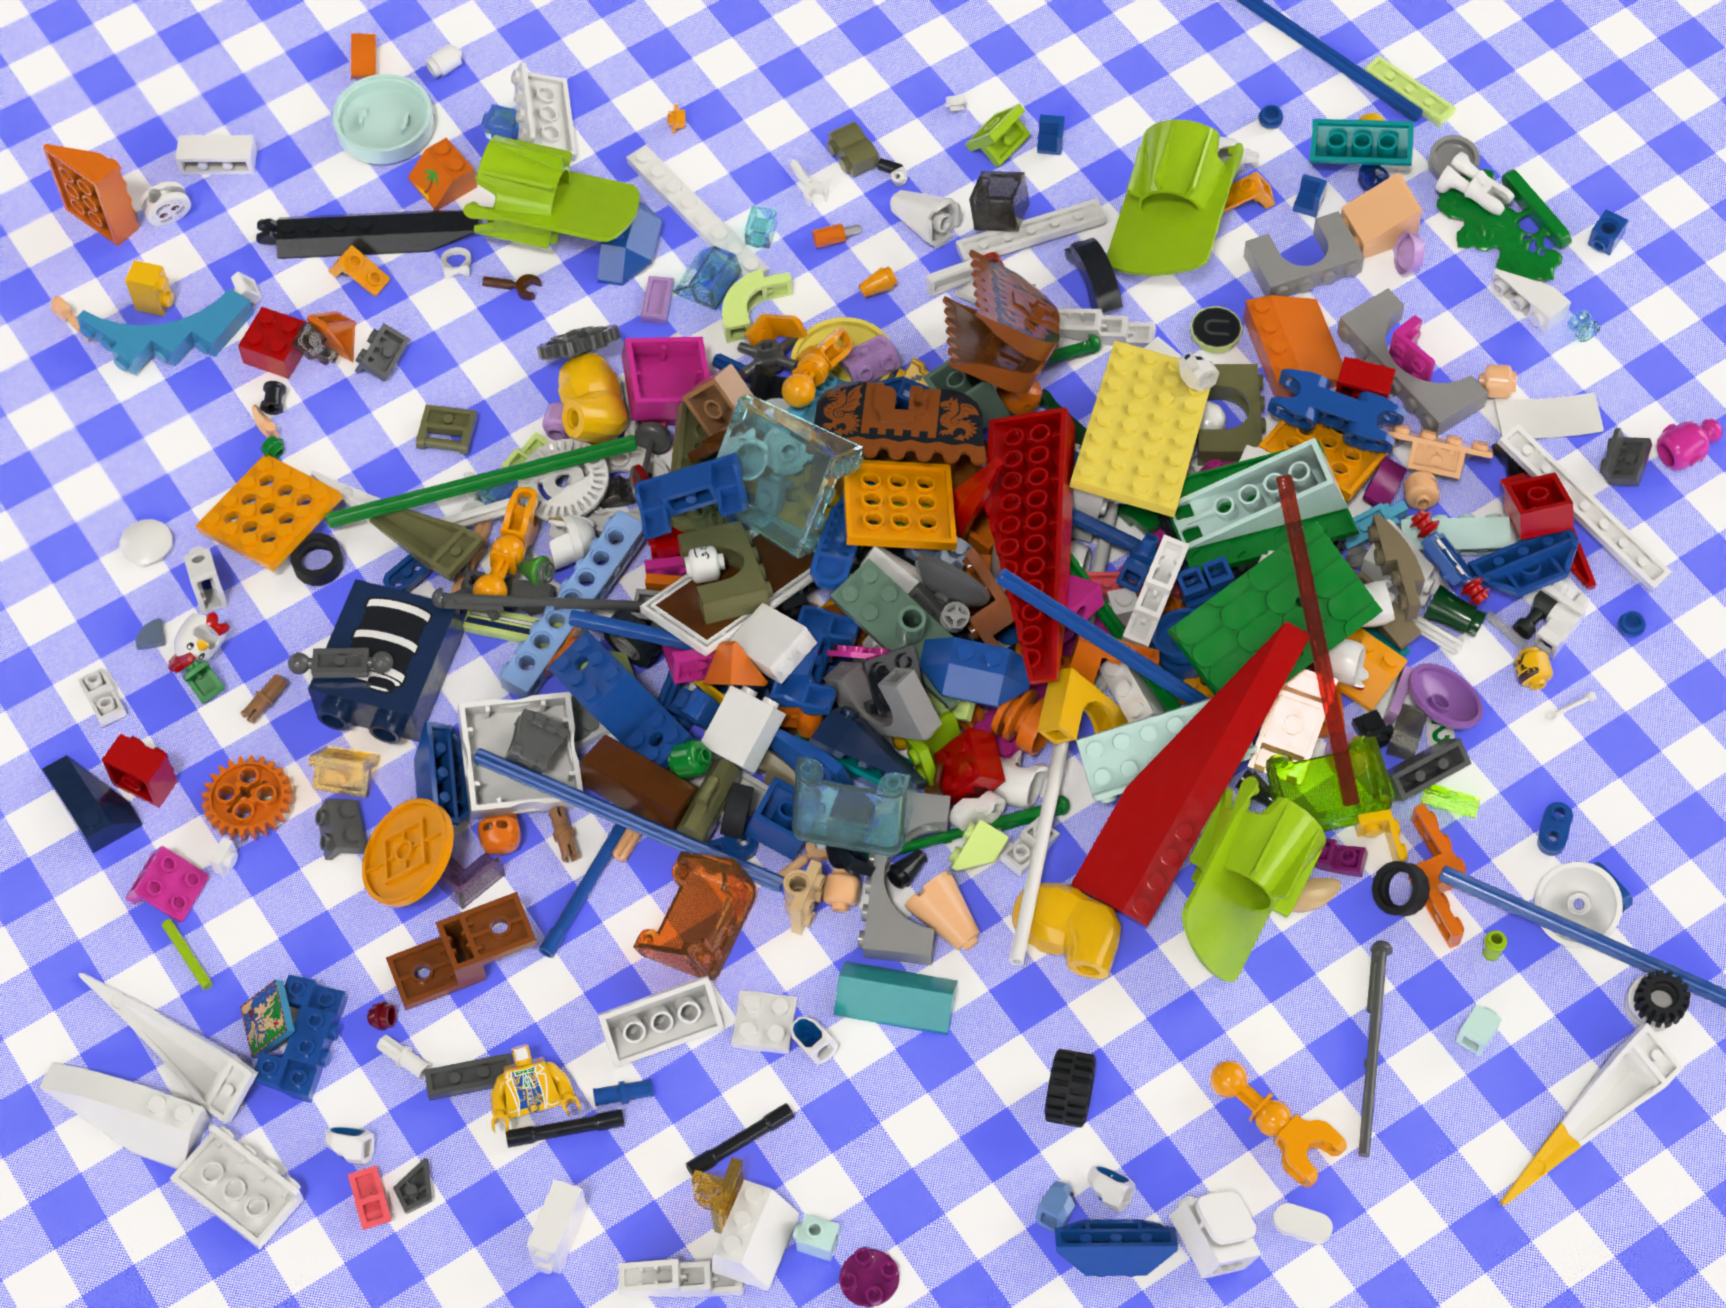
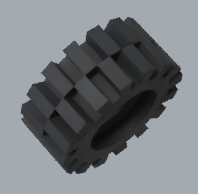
[1633,970,1691,1028]

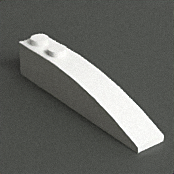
[39,1062,210,1169]

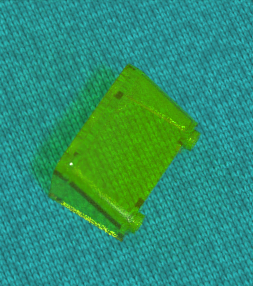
[1265,736,1395,832]

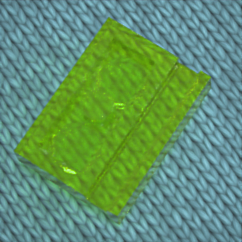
[1420,784,1481,818]

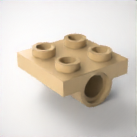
[783,859,825,936]

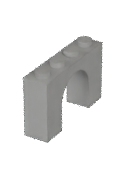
[1243,211,1364,296]
[824,661,942,741]

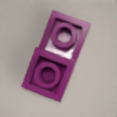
[1362,457,1407,506]
[1314,838,1368,877]

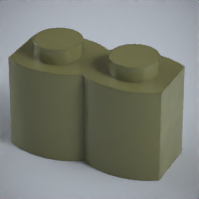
[826,121,879,177]

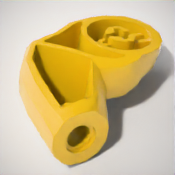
[558,353,628,445]
[1011,883,1121,979]

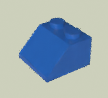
[743,777,824,860]

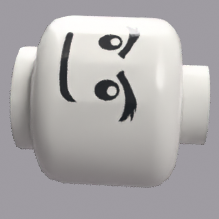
[684,546,725,584]

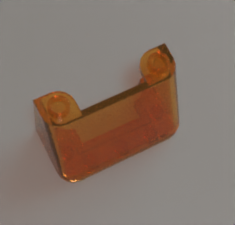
[633,852,757,981]

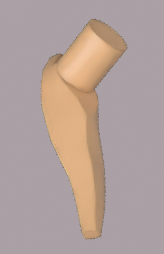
[252,405,279,439]

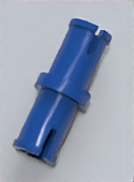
[592,1078,654,1107]

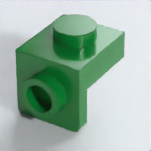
[182,660,226,704]

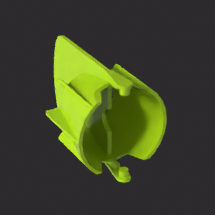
[1107,119,1244,276]
[463,135,640,249]
[1182,776,1326,982]

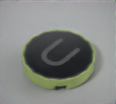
[1190,306,1242,353]

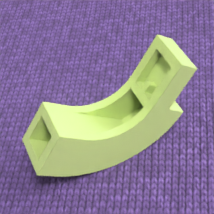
[722,269,792,343]

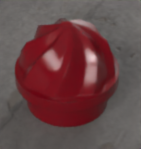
[367,1001,396,1031]

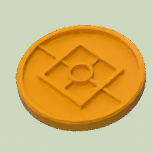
[362,798,454,908]

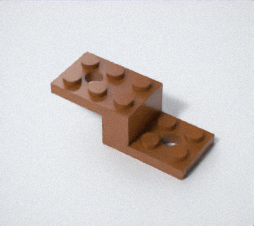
[962,547,1014,647]
[386,891,537,1010]

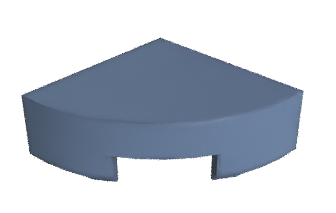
[136,618,165,650]

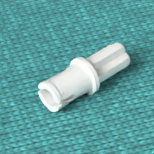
[376,1035,431,1080]

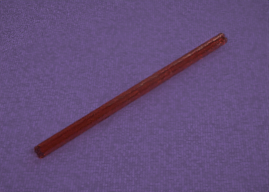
[1276,474,1359,806]

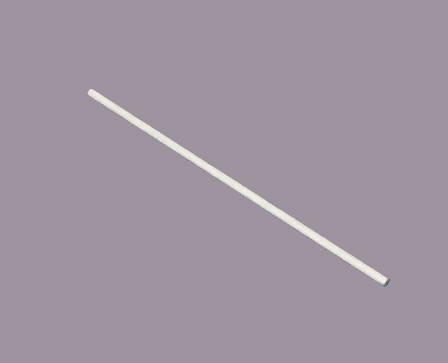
[1009,502,1119,966]

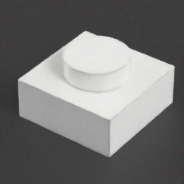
[231,272,263,304]
[209,837,238,877]

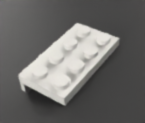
[511,62,577,162]
[170,1124,304,1250]

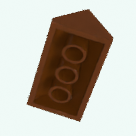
[581,735,699,831]

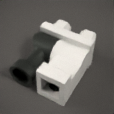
[1513,580,1590,659]

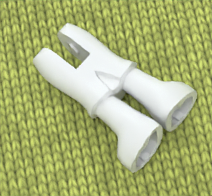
[1435,152,1515,216]

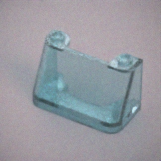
[792,756,912,856]

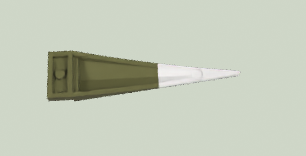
[310,470,485,581]

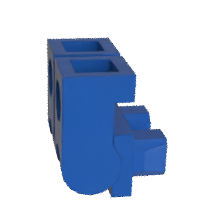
[1116,533,1160,593]
[1176,555,1235,609]

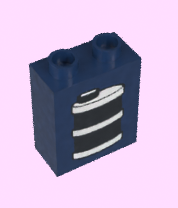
[308,579,464,744]

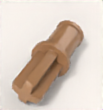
[240,674,287,724]

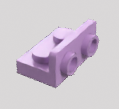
[839,334,901,382]

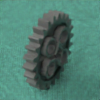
[536,324,621,360]

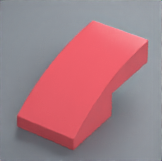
[347,1165,392,1230]

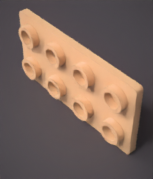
[1387,424,1493,479]

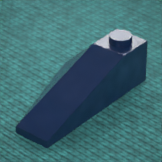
[808,706,926,790]
[42,755,143,853]

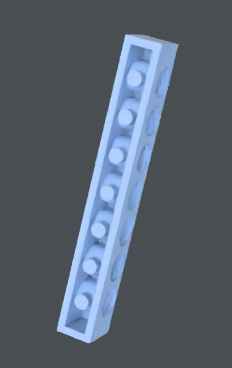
[499,510,646,699]

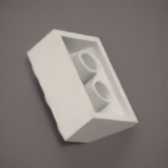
[712,1180,800,1291]

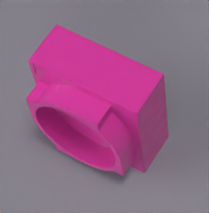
[621,337,709,425]

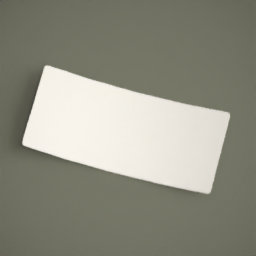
[1494,392,1604,438]

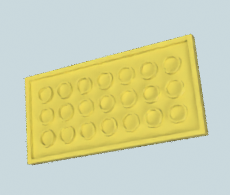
[1069,340,1210,518]

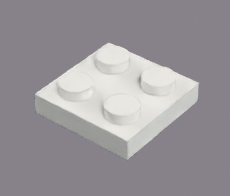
[731,990,797,1054]

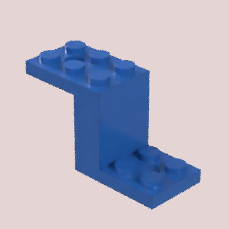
[548,629,695,768]

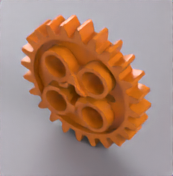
[201,755,294,841]

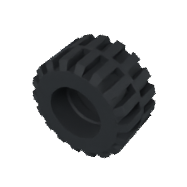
[1044,1048,1096,1128]

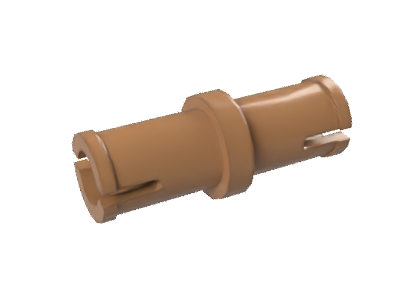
[548,806,579,863]

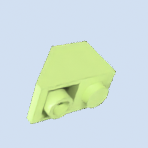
[948,819,1009,872]

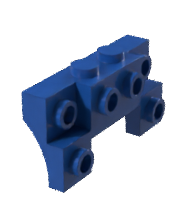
[635,452,748,540]
[769,605,860,715]
[253,974,348,1103]

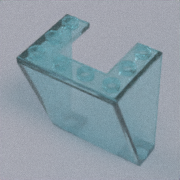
[714,394,864,559]

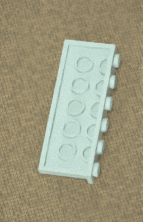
[1075,697,1257,804]

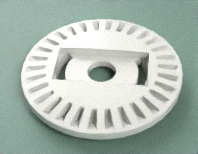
[518,439,609,522]

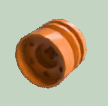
[991,689,1048,756]

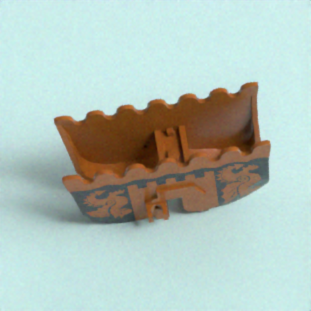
[942,250,1060,394]
[807,381,987,495]

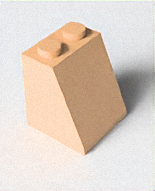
[1340,173,1423,259]

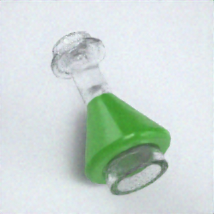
[517,555,555,585]

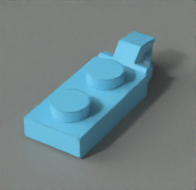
[1342,500,1409,551]

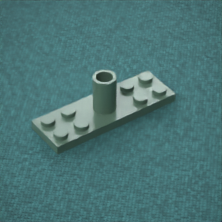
[830,558,961,711]

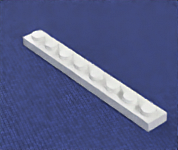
[626,145,769,278]
[1497,423,1672,592]

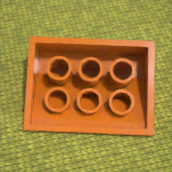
[42,144,139,247]
[1243,295,1343,398]

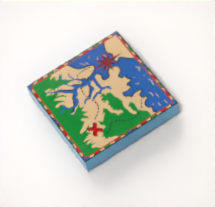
[240,979,295,1058]

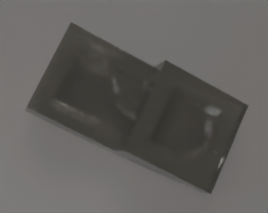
[599,472,653,509]
[1386,703,1427,760]

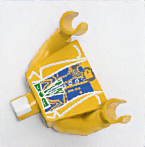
[491,1044,582,1133]

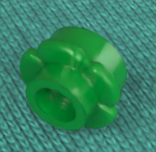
[261,435,285,459]

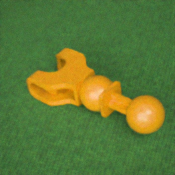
[781,327,854,408]
[473,487,540,595]
[1210,1060,1347,1188]

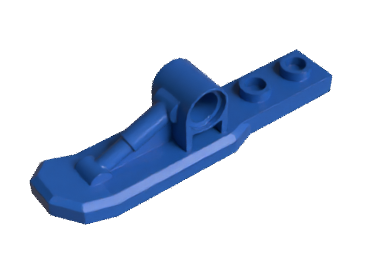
[810,481,875,590]

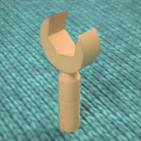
[50,295,93,342]
[777,832,828,877]

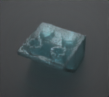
[673,246,742,310]

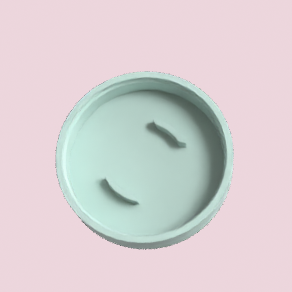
[333,74,434,164]

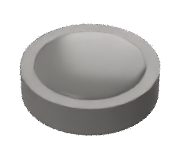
[1428,135,1480,180]

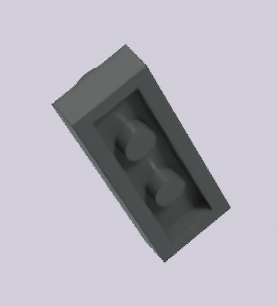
[424,1053,513,1101]

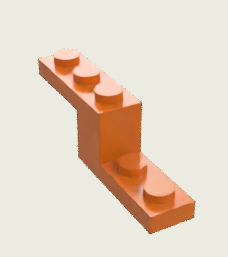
[1014,634,1159,684]
[1408,803,1466,949]

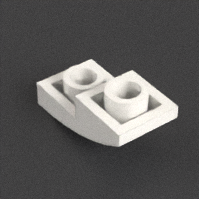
[77,668,127,727]
[999,817,1060,877]

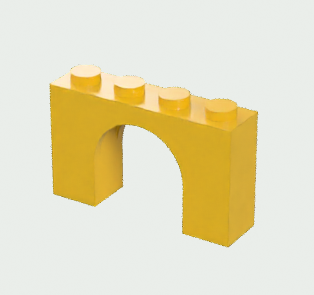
[1037,668,1129,744]

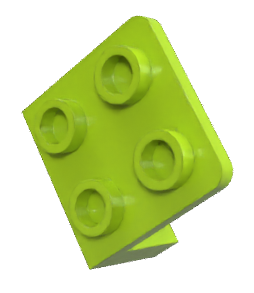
[904,711,961,788]

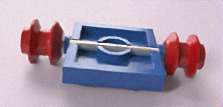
[1410,509,1491,606]

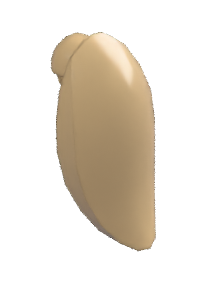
[1292,878,1341,913]

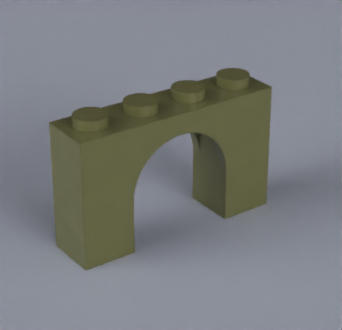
[1196,364,1266,466]
[677,520,773,625]

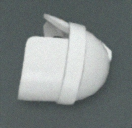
[548,515,596,570]

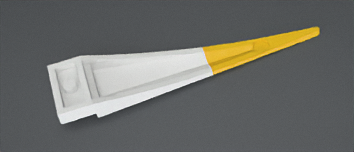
[1500,1023,1684,1205]

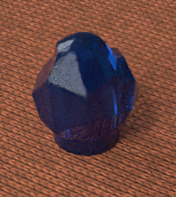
[1358,165,1389,191]

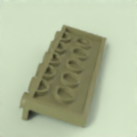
[670,401,725,533]

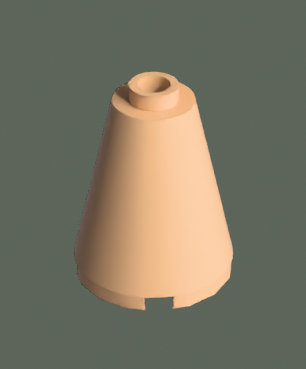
[904,871,980,951]

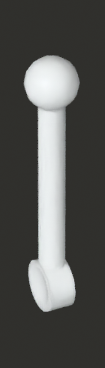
[1545,691,1597,722]

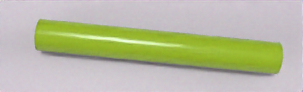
[161,919,213,991]

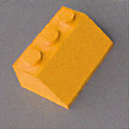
[1312,628,1408,712]

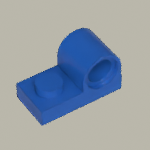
[668,687,720,731]

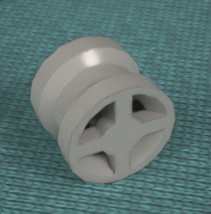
[940,602,970,633]

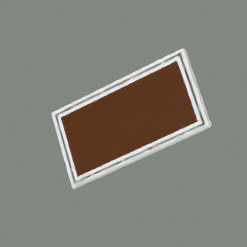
[640,516,818,657]

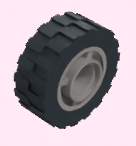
[603,610,662,668]

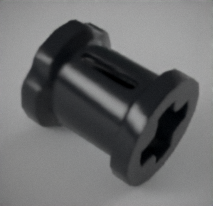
[260,381,287,415]

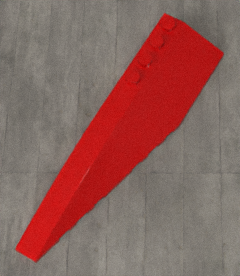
[984,407,1075,685]
[1070,621,1311,928]

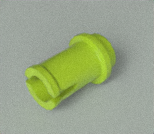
[1482,930,1507,961]

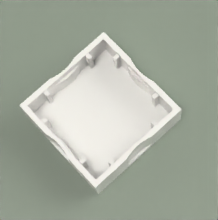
[457,692,583,819]

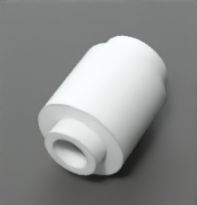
[425,44,463,78]

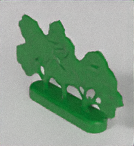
[1436,166,1572,282]

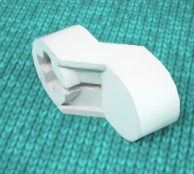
[949,791,1006,831]

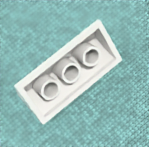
[597,975,725,1068]

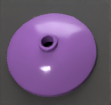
[1408,663,1483,729]

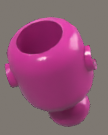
[1656,418,1723,471]

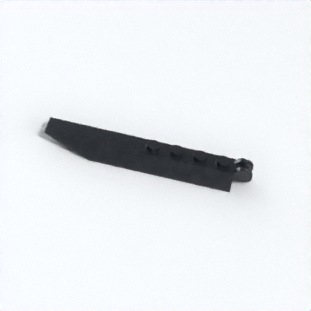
[256,210,478,259]

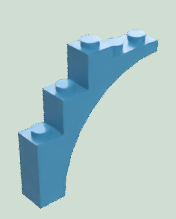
[77,289,253,375]

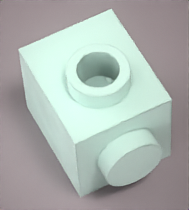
[1456,1004,1502,1057]
[793,1214,840,1262]

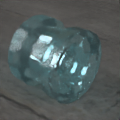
[1567,309,1601,342]

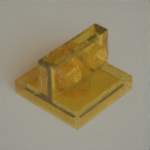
[308,746,379,798]
[691,1157,746,1234]

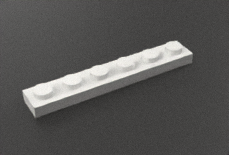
[955,198,1106,262]

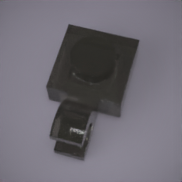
[291,322,339,366]

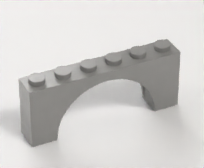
[1337,288,1488,437]
[858,789,951,965]

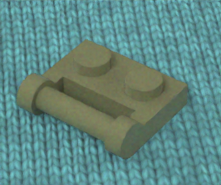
[416,404,478,455]

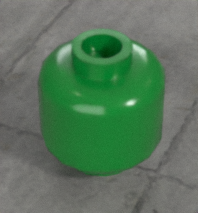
[668,739,711,779]

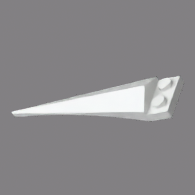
[78,973,258,1123]

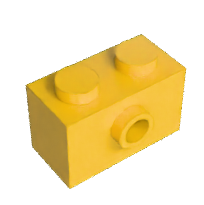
[125,260,174,316]

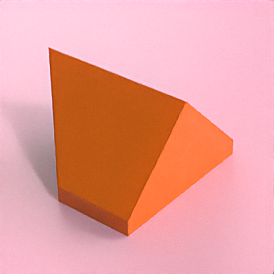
[307,311,357,363]
[703,641,768,686]

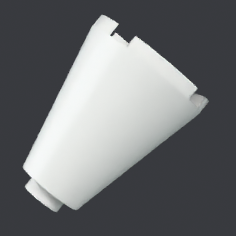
[890,190,961,247]

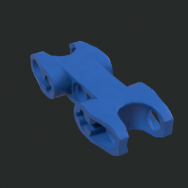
[1267,369,1406,453]

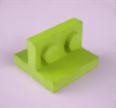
[965,103,1031,167]

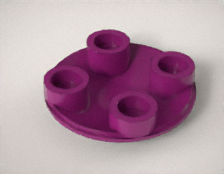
[839,1247,899,1307]

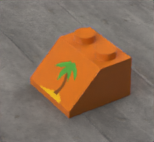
[408,137,477,210]

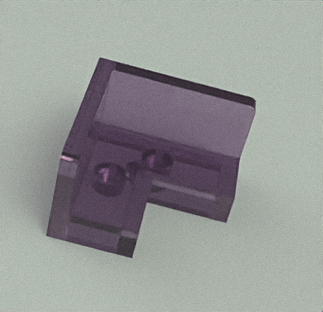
[437,852,506,910]

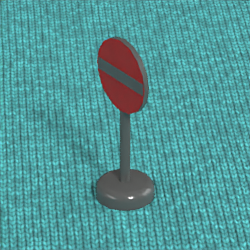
[630,422,671,504]

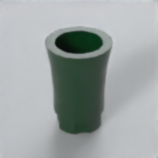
[1423,584,1487,638]

